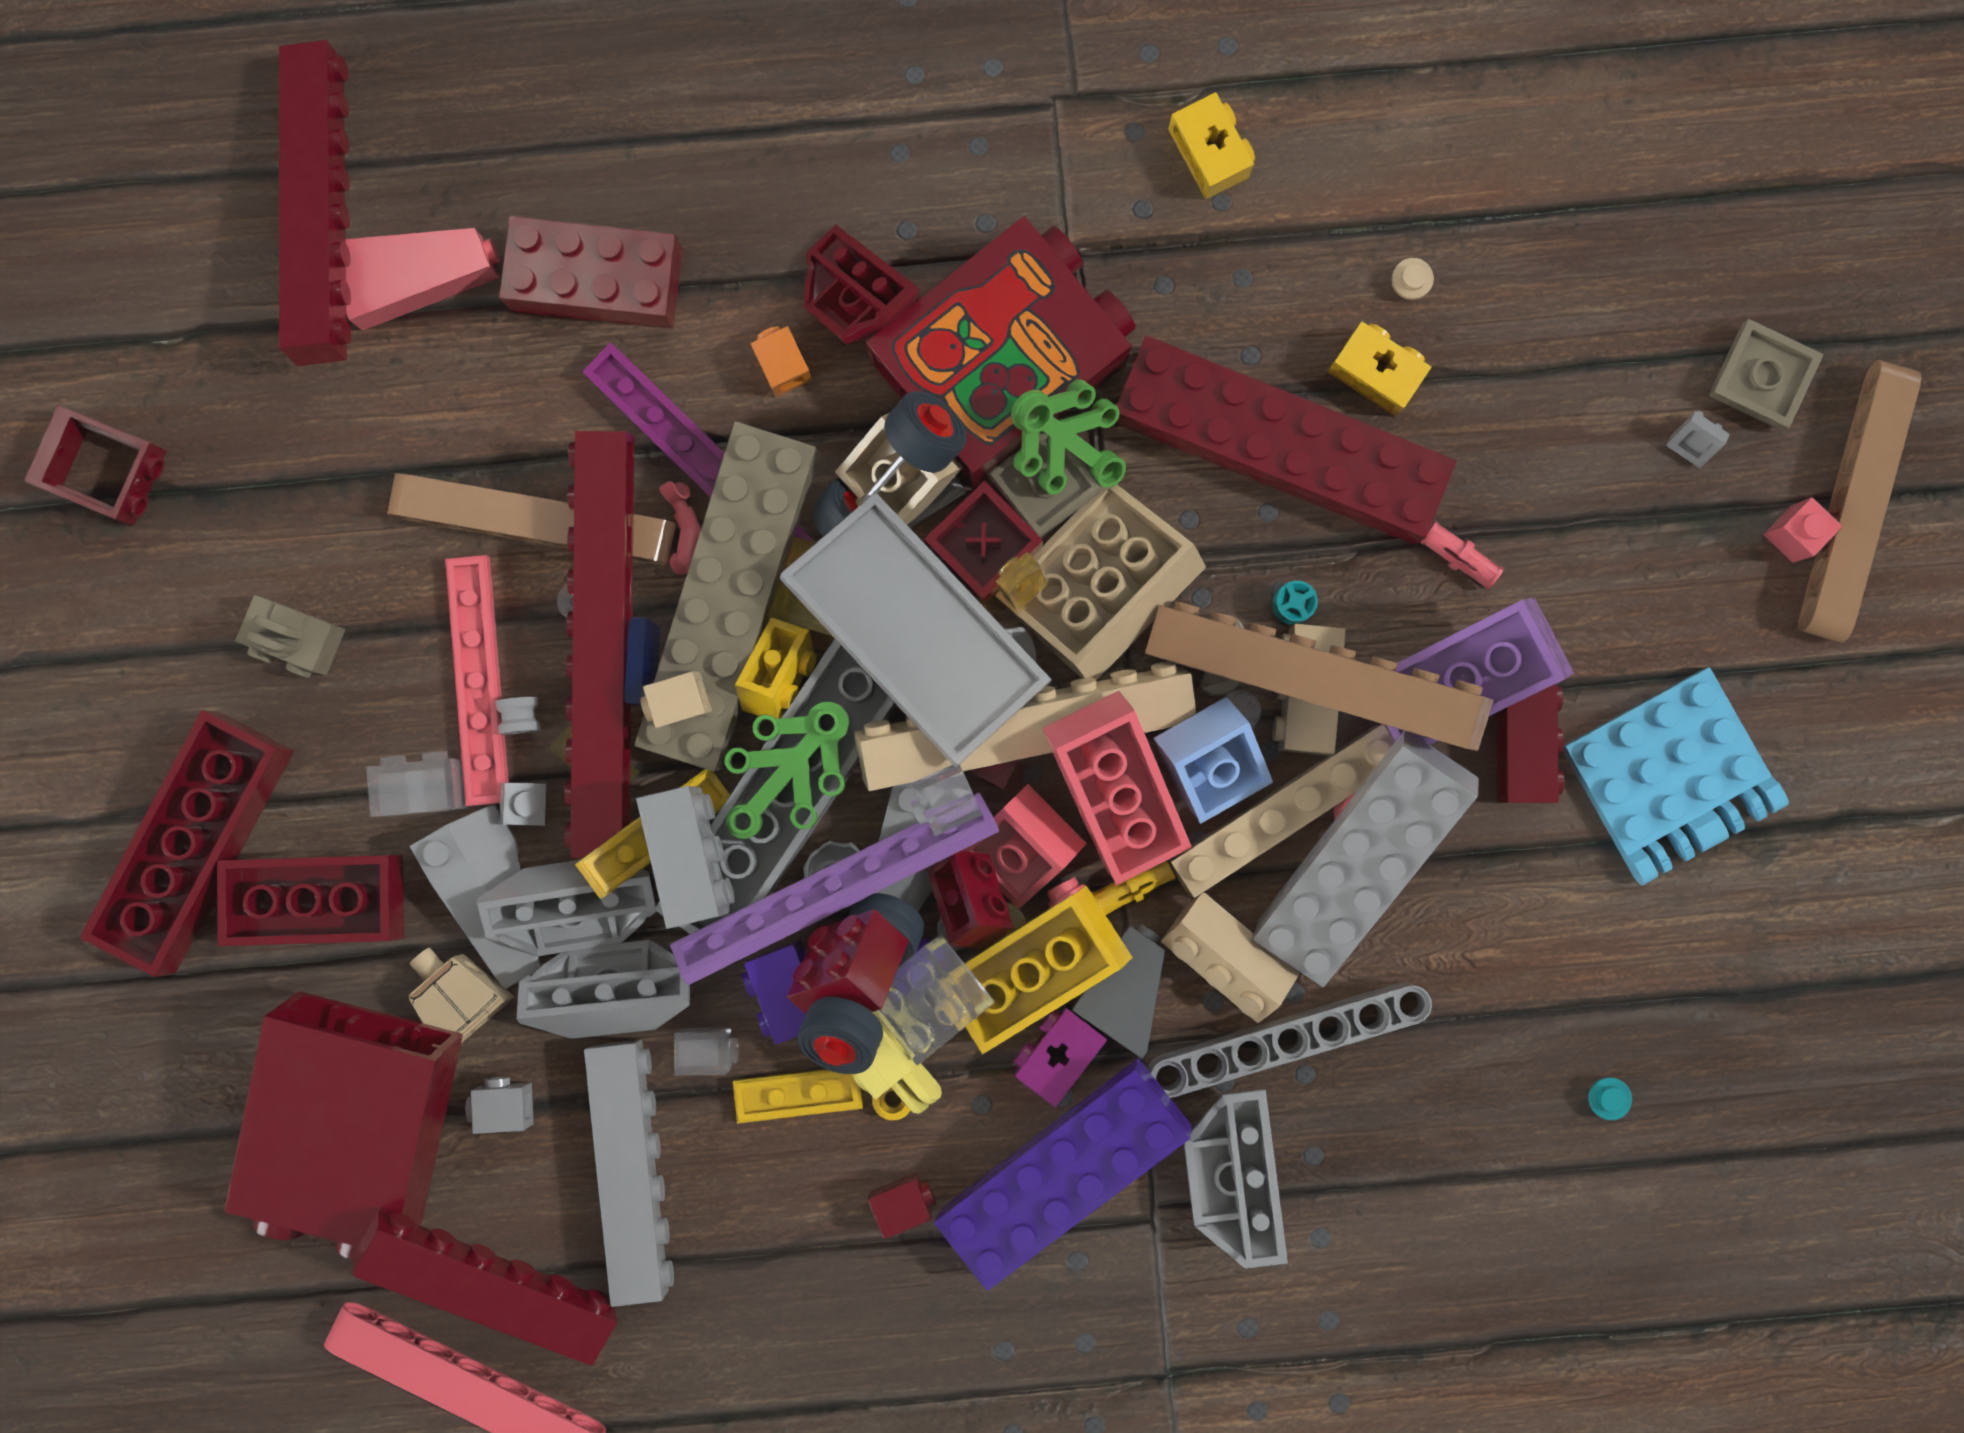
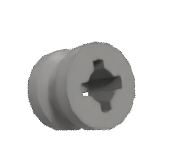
[496,697,541,735]

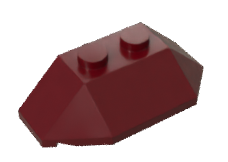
[804,224,920,345]

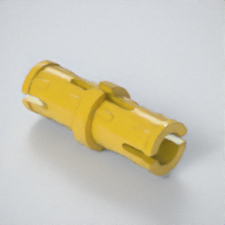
[1092,860,1176,915]

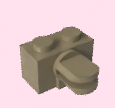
[235,595,346,678]

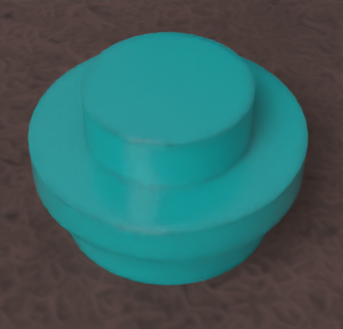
[1588,1077,1632,1120]

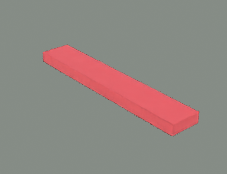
[445,555,509,806]

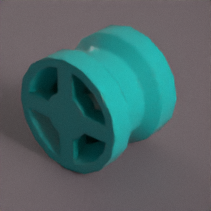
[1271,580,1318,625]

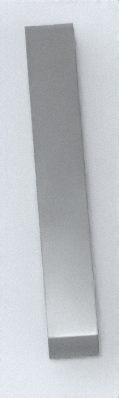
[1147,982,1432,1097]

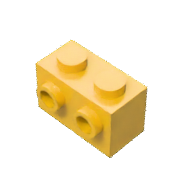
[735,617,817,719]

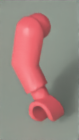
[659,481,702,575]

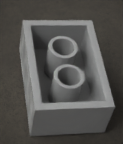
[636,786,734,929]

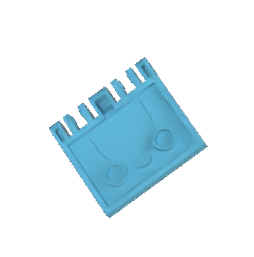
[1562,667,1789,886]

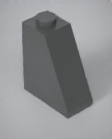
[1070,923,1165,1059]

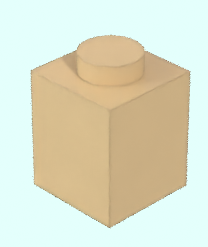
[641,671,712,728]

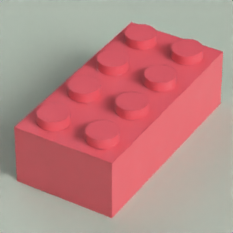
[1042,691,1192,885]

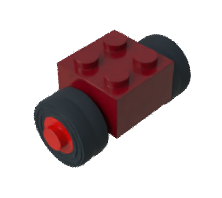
[787,893,924,1074]

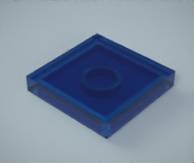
[624,617,660,708]

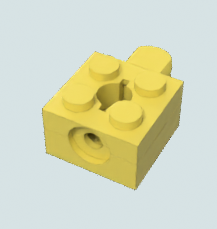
[853,987,942,1114]

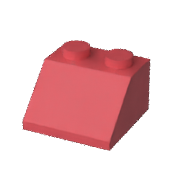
[961,784,1087,909]

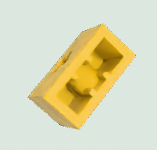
[1168,92,1255,200]
[1327,321,1431,417]

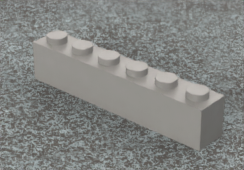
[584,1039,674,1307]

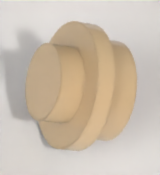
[1391,258,1434,300]

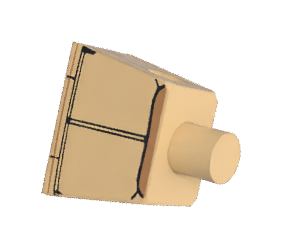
[409,947,515,1043]

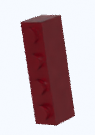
[1496,635,1564,804]

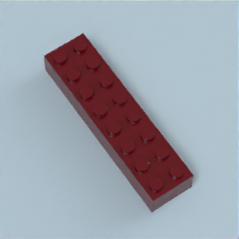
[1115,335,1457,545]

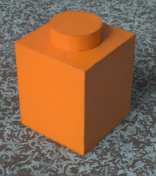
[750,326,812,397]

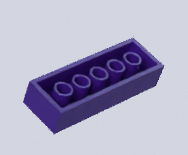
[934,1058,1192,1291]

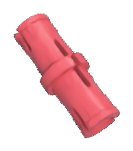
[1419,521,1504,590]

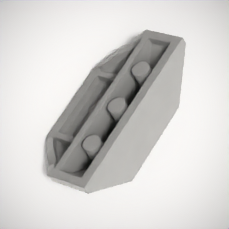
[477,860,656,956]
[517,940,690,1039]
[1184,1089,1288,1269]

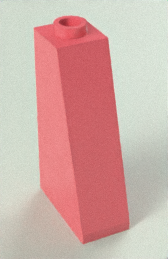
[346,228,500,331]

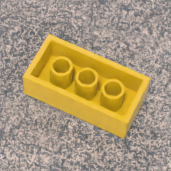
[937,886,1133,1054]

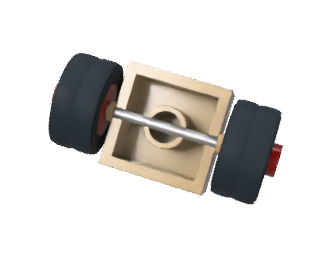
[812,391,967,536]

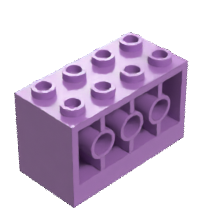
[1387,598,1575,745]

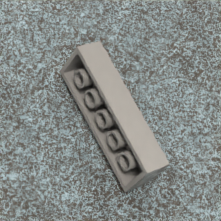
[1253,730,1479,988]

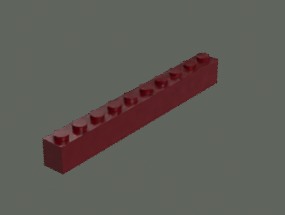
[564,431,635,858]

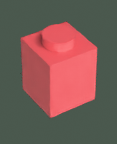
[1763,497,1843,563]

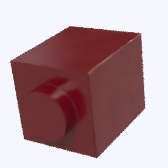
[868,1172,936,1239]

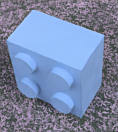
[1153,697,1273,824]

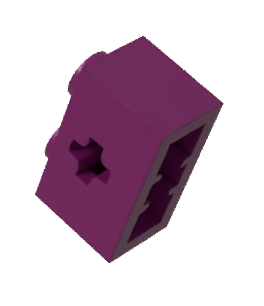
[1013,1005,1107,1108]

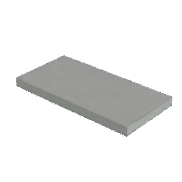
[780,493,1052,768]

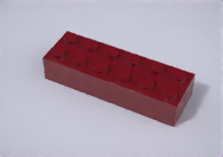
[79,710,295,977]

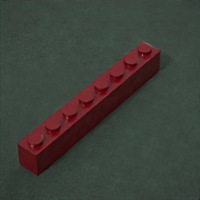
[279,40,351,367]

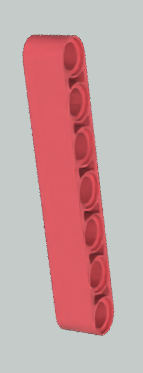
[324,1302,606,1433]

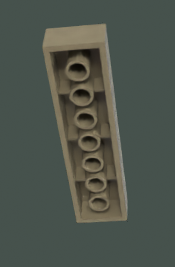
[634,421,821,772]

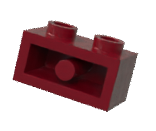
[926,851,1014,948]

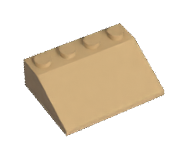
[995,485,1206,680]

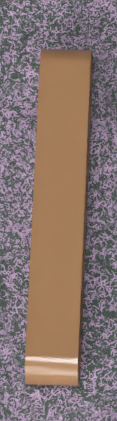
[1798,360,1922,643]
[387,473,676,565]

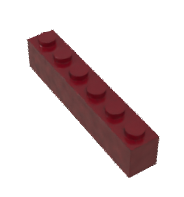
[352,1209,617,1366]

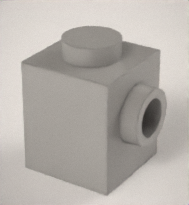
[465,1076,534,1134]

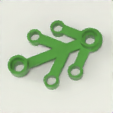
[1011,379,1126,495]
[725,702,849,839]

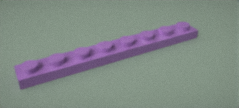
[670,793,1000,985]

